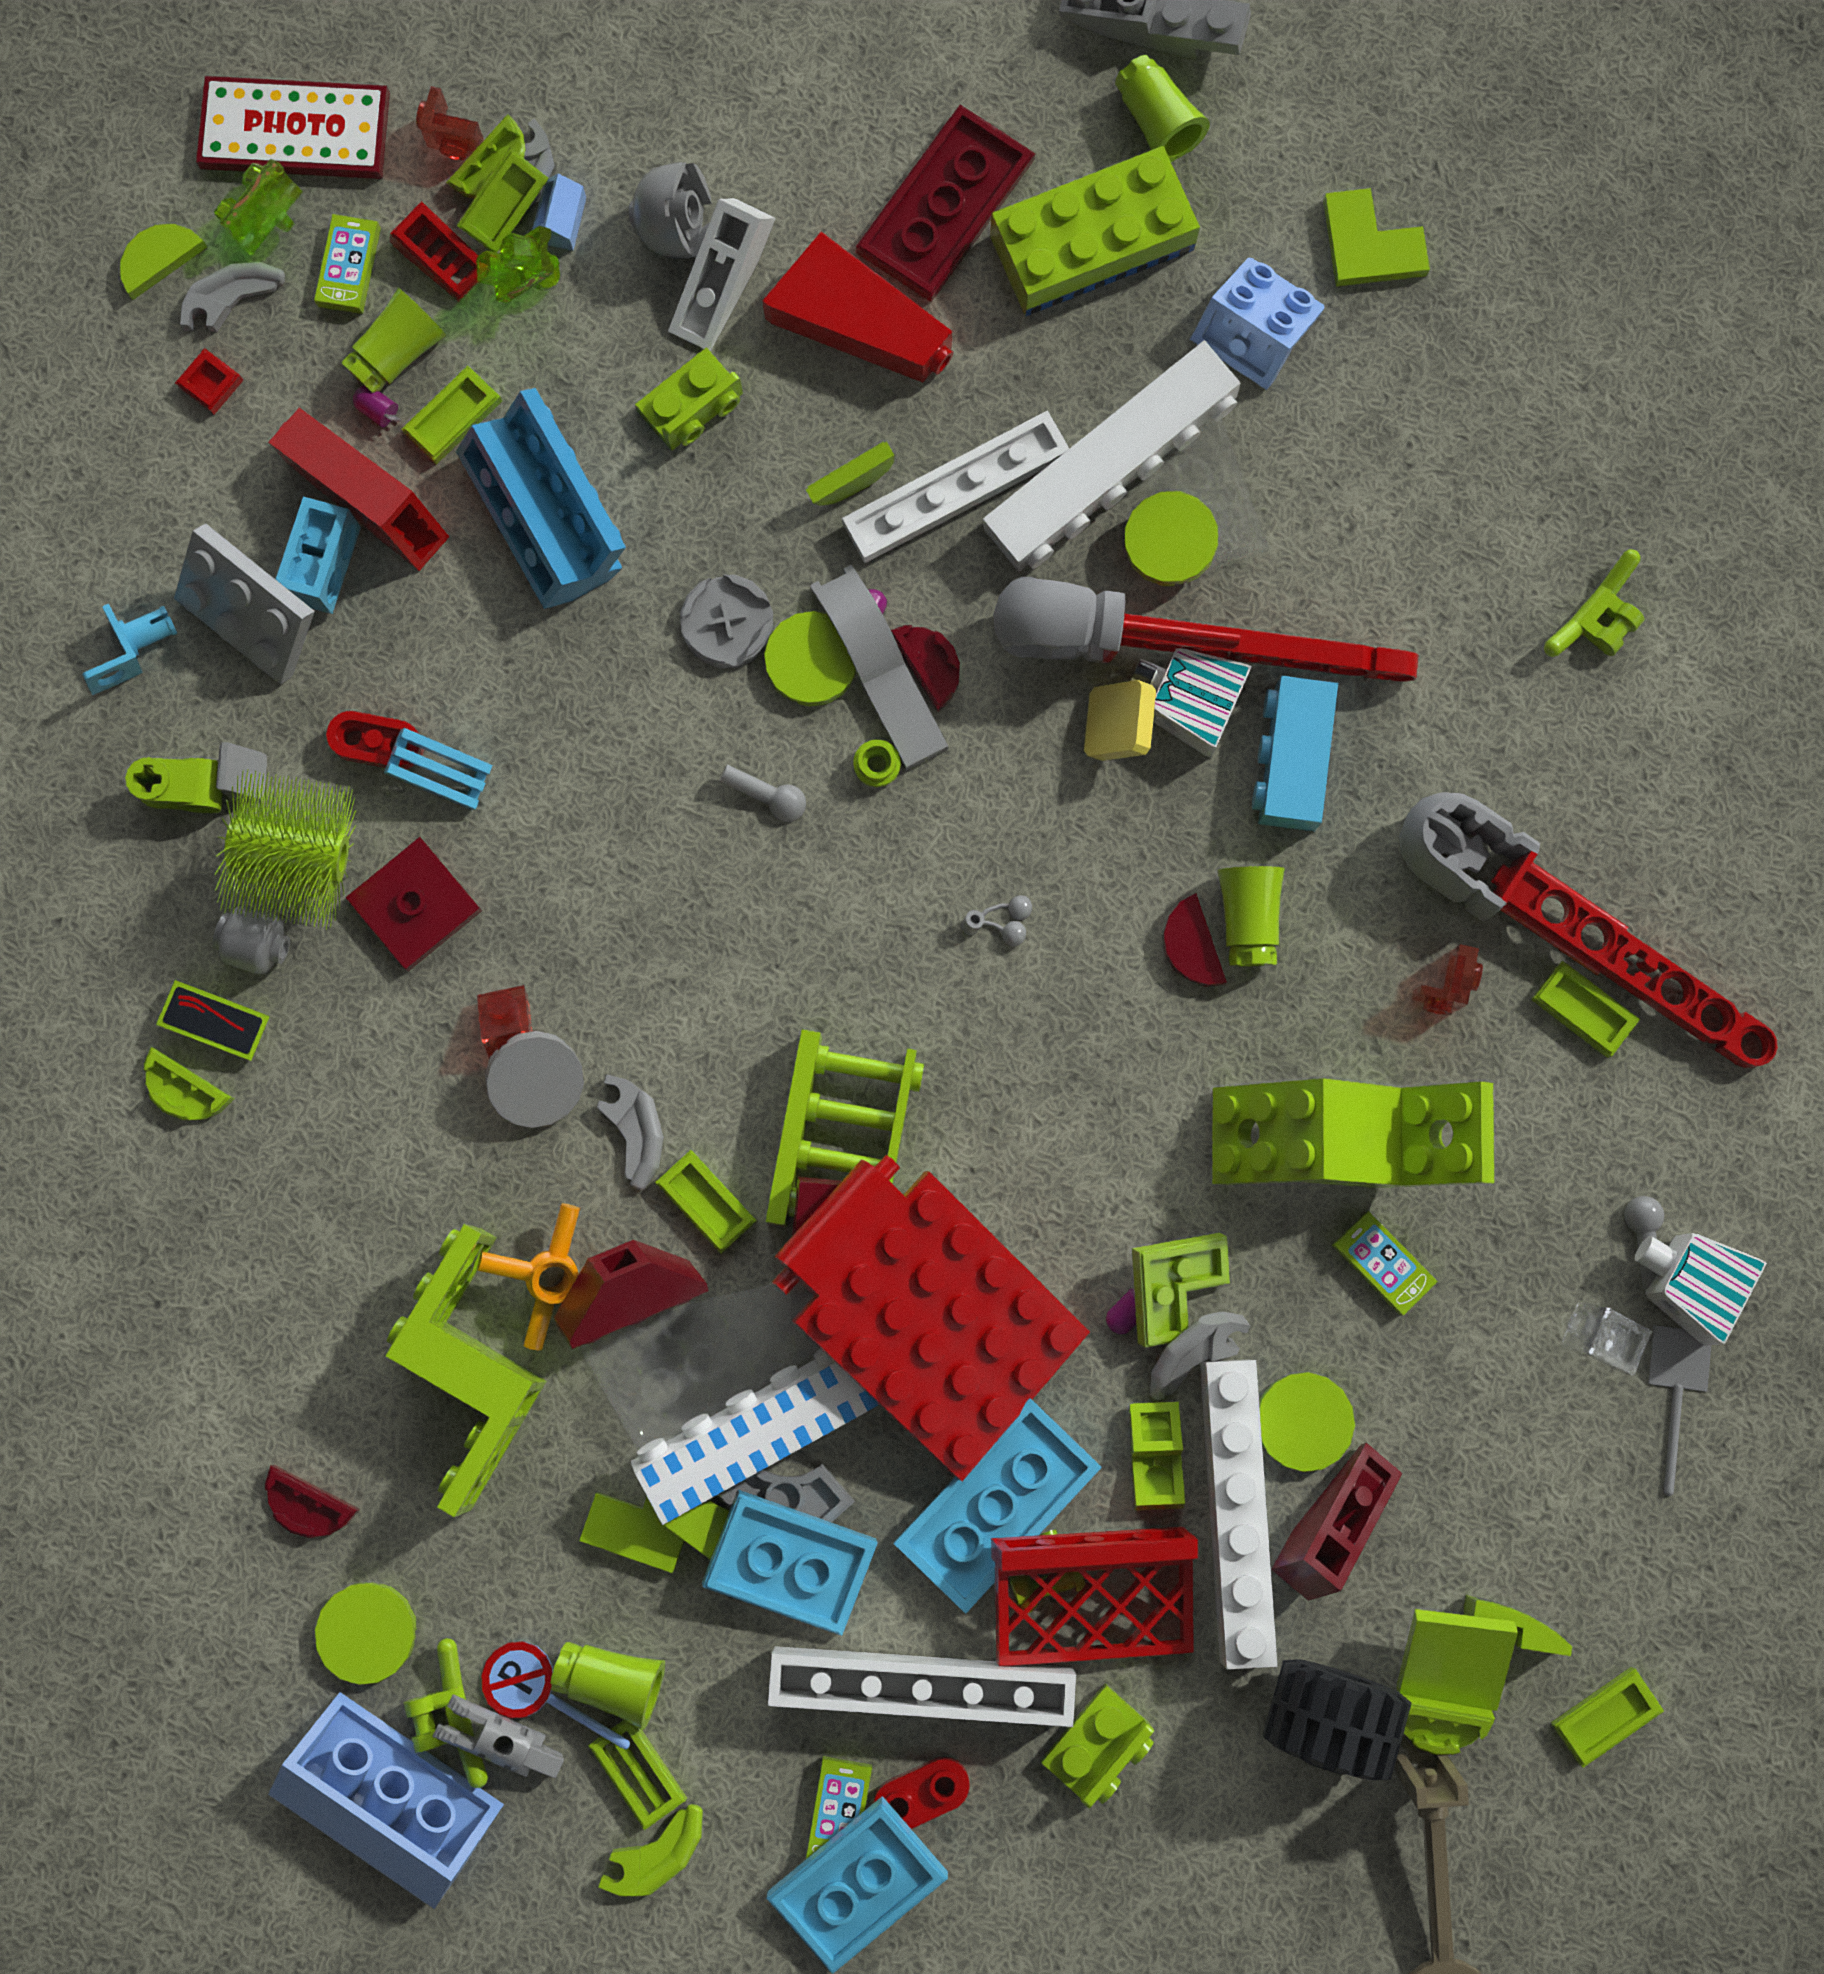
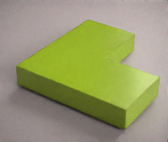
[1323,188,1430,287]
[1132,1233,1230,1348]
[579,1492,684,1573]

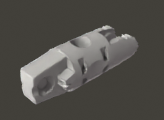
[432,1695,564,1778]

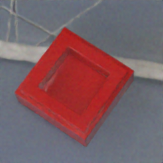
[175,348,244,415]

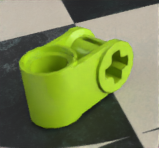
[125,757,223,813]

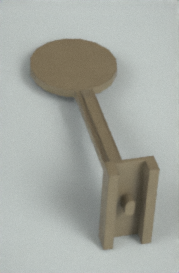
[1396,1754,1481,1974]

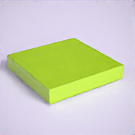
[1396,1609,1518,1711]

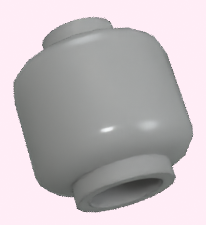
[213,905,290,975]

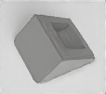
[216,742,267,800]

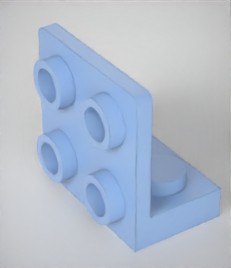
[1190,258,1325,390]

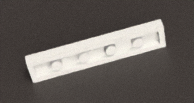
[842,410,1069,563]

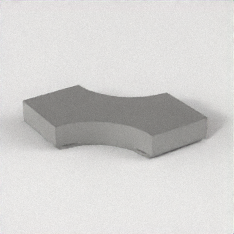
[717,1464,855,1523]

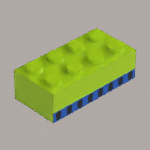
[990,146,1200,317]

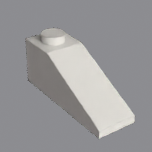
[668,198,775,351]

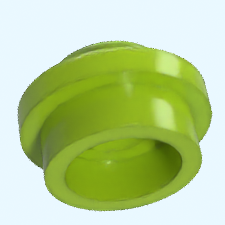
[853,740,901,787]

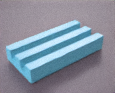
[384,728,493,810]

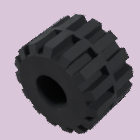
[1262,1659,1412,1781]

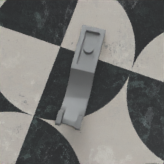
[810,565,948,771]

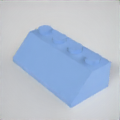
[268,1692,504,1909]

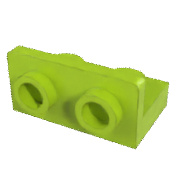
[635,347,743,451]
[1041,1683,1155,1809]

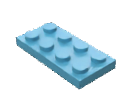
[894,1398,1102,1614]

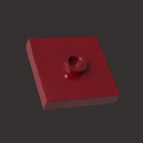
[345,837,482,972]

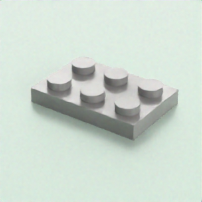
[174,523,315,684]

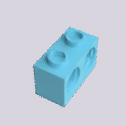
[276,496,361,614]

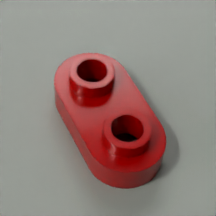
[326,711,424,770]
[874,1757,970,1829]

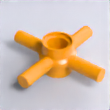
[477,1203,580,1351]

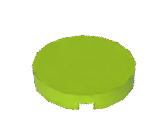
[1125,491,1218,586]
[764,611,857,707]
[1259,1372,1355,1472]
[315,1582,417,1685]

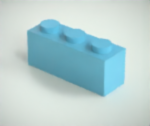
[1252,676,1338,832]

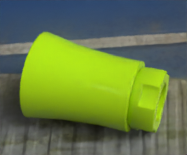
[1115,55,1210,162]
[341,288,446,393]
[1217,866,1285,967]
[550,1642,666,1730]

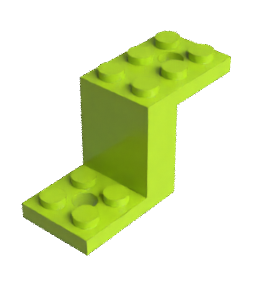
[1212,1078,1494,1188]
[386,1224,547,1517]

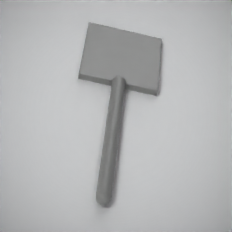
[1648,1325,1711,1496]

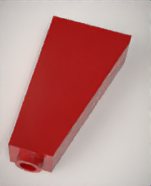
[762,232,954,383]
[268,407,449,571]

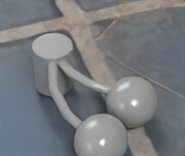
[961,895,1032,947]

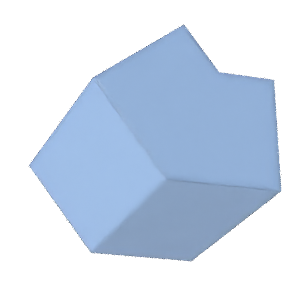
[531,174,586,251]

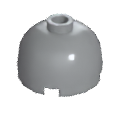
[629,162,712,259]

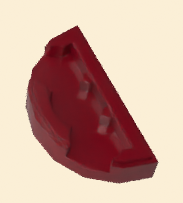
[891,625,960,712]
[1162,893,1227,987]
[265,1465,360,1538]

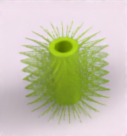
[214,769,356,930]

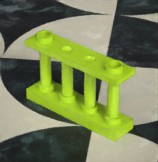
[765,1029,924,1227]

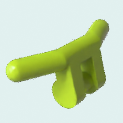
[1544,549,1645,657]
[403,1638,488,1788]

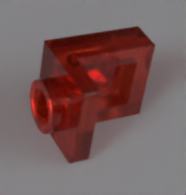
[416,86,484,160]
[1412,944,1483,1015]
[477,985,532,1059]

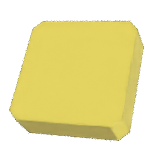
[1084,680,1156,761]

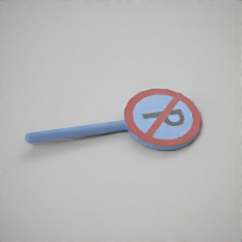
[481,1641,630,1749]

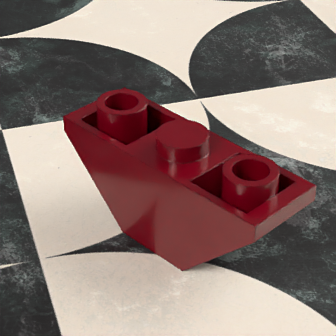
[554,1240,709,1349]

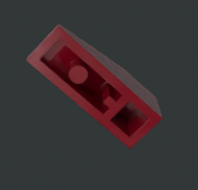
[1271,1443,1403,1601]

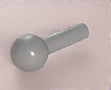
[719,764,806,822]
[1624,1196,1664,1289]

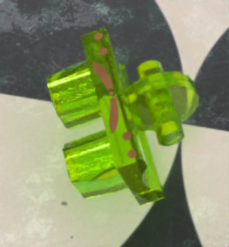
[214,159,303,255]
[476,226,560,303]

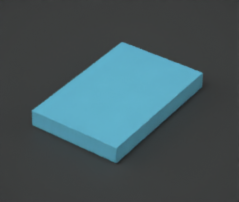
[702,1490,878,1636]
[766,1796,948,1974]

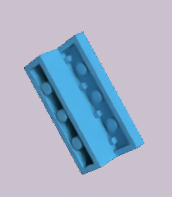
[456,388,626,609]

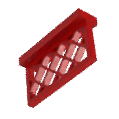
[991,1527,1198,1666]

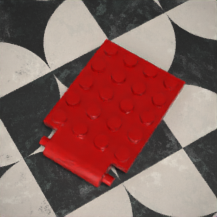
[772,1155,1090,1481]

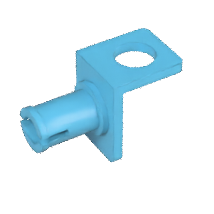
[82,604,177,695]

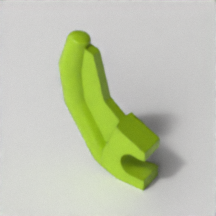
[598,1804,703,1896]

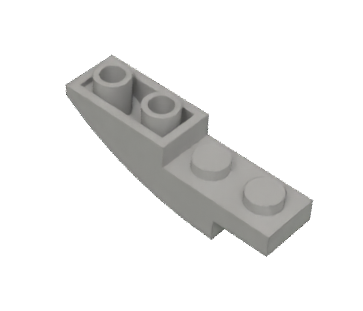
[1059,0,1251,59]

